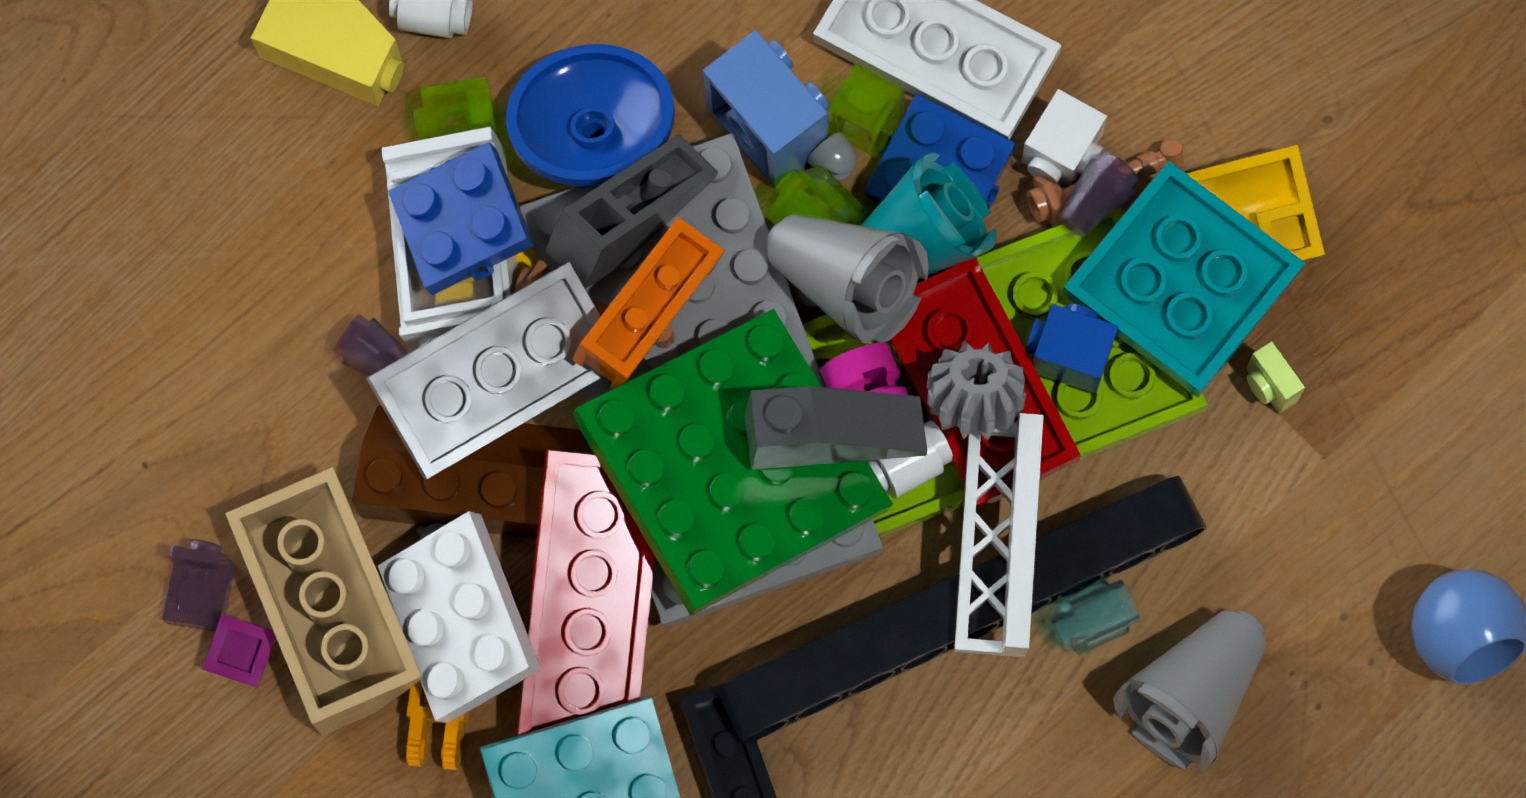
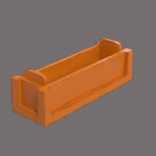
[572,216,725,389]

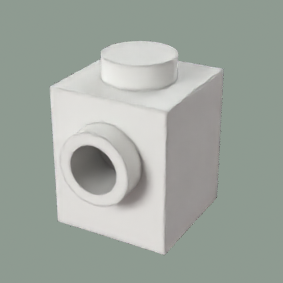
[1021,89,1107,187]

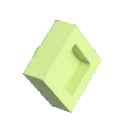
[1246,341,1305,414]

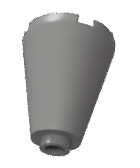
[767,214,929,344]
[1113,610,1267,772]

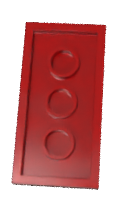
[888,256,1081,511]

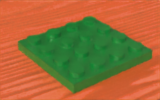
[572,309,893,616]

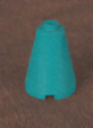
[861,153,997,279]

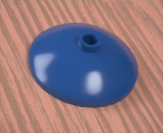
[506,44,675,187]

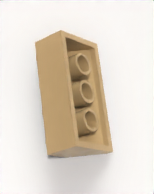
[225,467,423,736]

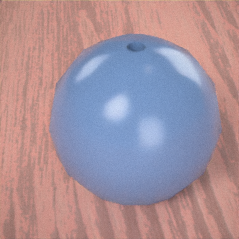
[1411,569,1526,685]

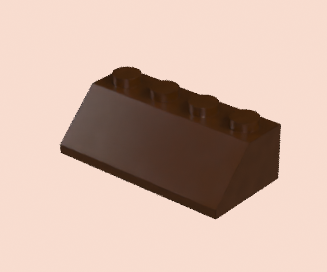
[352,405,595,539]

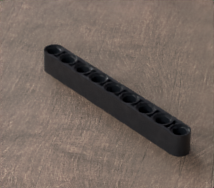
[716,476,1207,744]

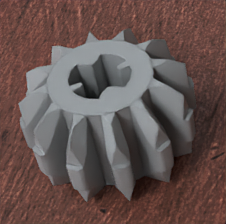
[927,341,1026,440]

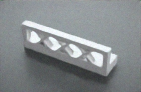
[954,413,1043,657]

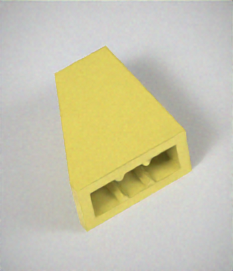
[251,0,404,107]

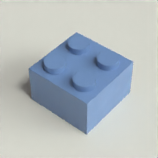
[702,30,829,190]

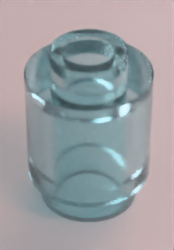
[1049,579,1140,656]

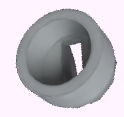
[807,132,857,182]

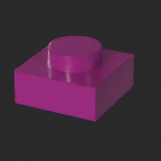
[202,613,276,688]

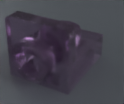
[162,540,236,631]

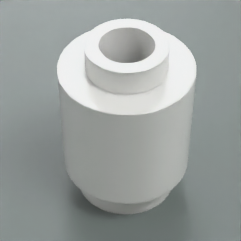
[389,0,473,38]
[867,420,953,499]

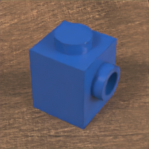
[1025,303,1118,394]

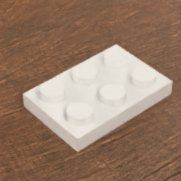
[378,511,541,723]

